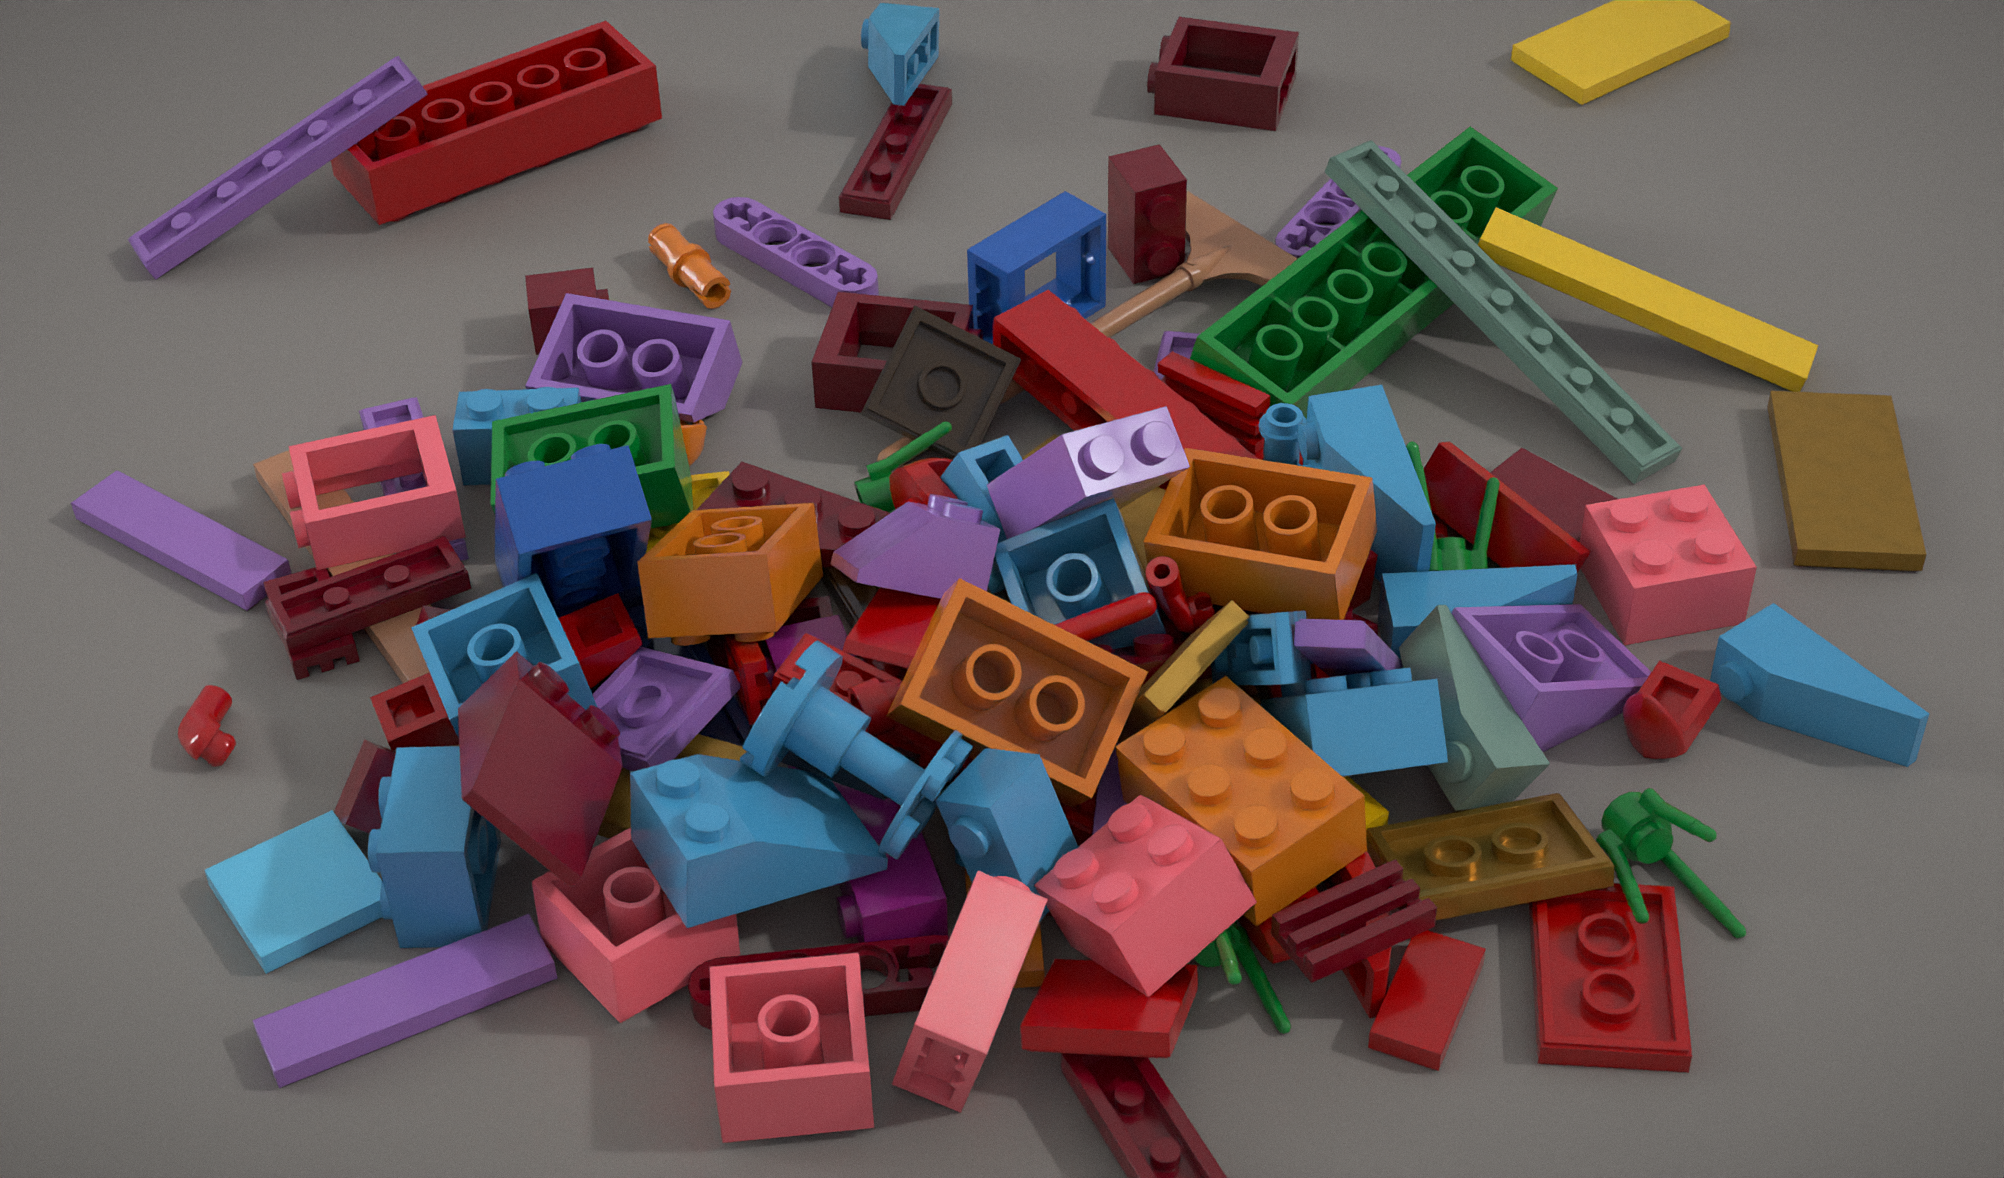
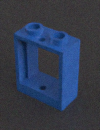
[967,191,1106,344]

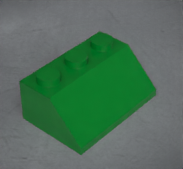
[491,384,693,529]

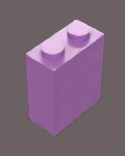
[987,406,1190,539]

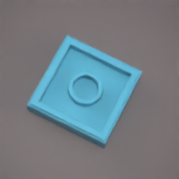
[204,810,382,974]

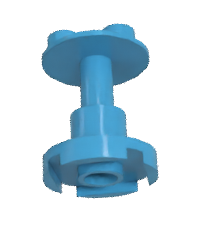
[740,641,973,859]

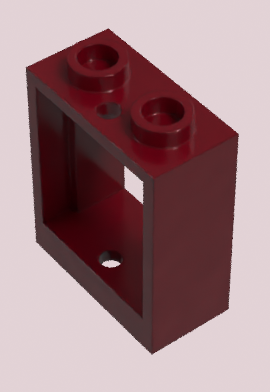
[1147,17,1299,131]
[811,292,983,413]

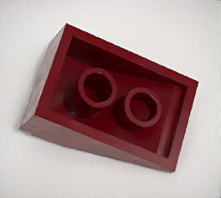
[458,651,623,887]

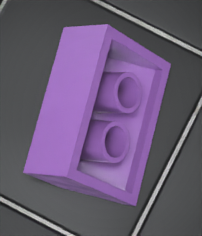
[525,293,743,422]

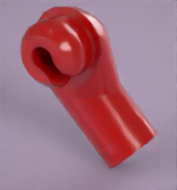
[1146,556,1215,634]
[178,685,236,767]

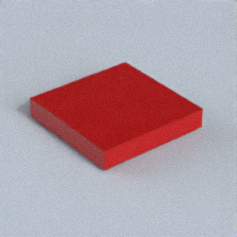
[1020,959,1198,1059]

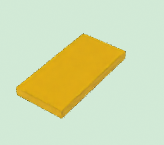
[1511,0,1731,105]

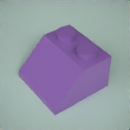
[831,494,1000,599]

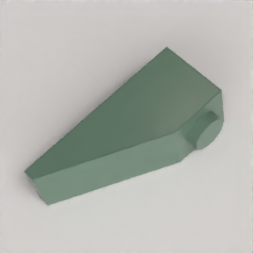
[1399,605,1550,811]

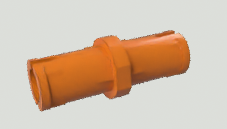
[648,223,731,309]

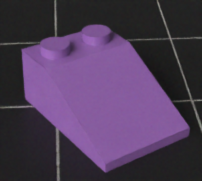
[1452,604,1651,752]

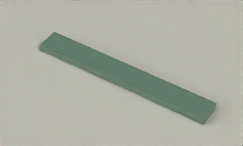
[1325,140,1683,484]

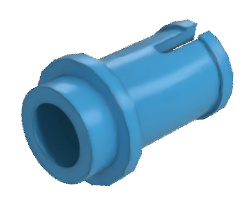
[1259,403,1306,466]

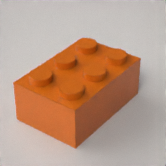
[1143,448,1377,620]
[637,503,823,646]
[886,578,1148,808]
[1115,676,1367,927]

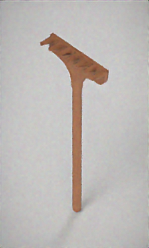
[877,191,1298,471]

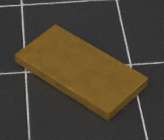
[1767,391,1927,571]

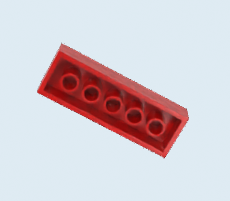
[331,20,662,225]

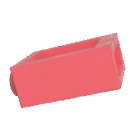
[282,415,466,570]
[892,871,1048,1113]

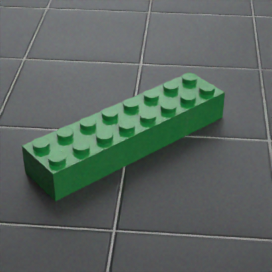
[1190,126,1558,419]

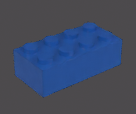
[495,444,652,613]

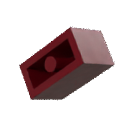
[1108,144,1187,284]

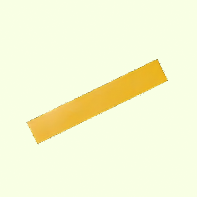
[1478,207,1818,392]

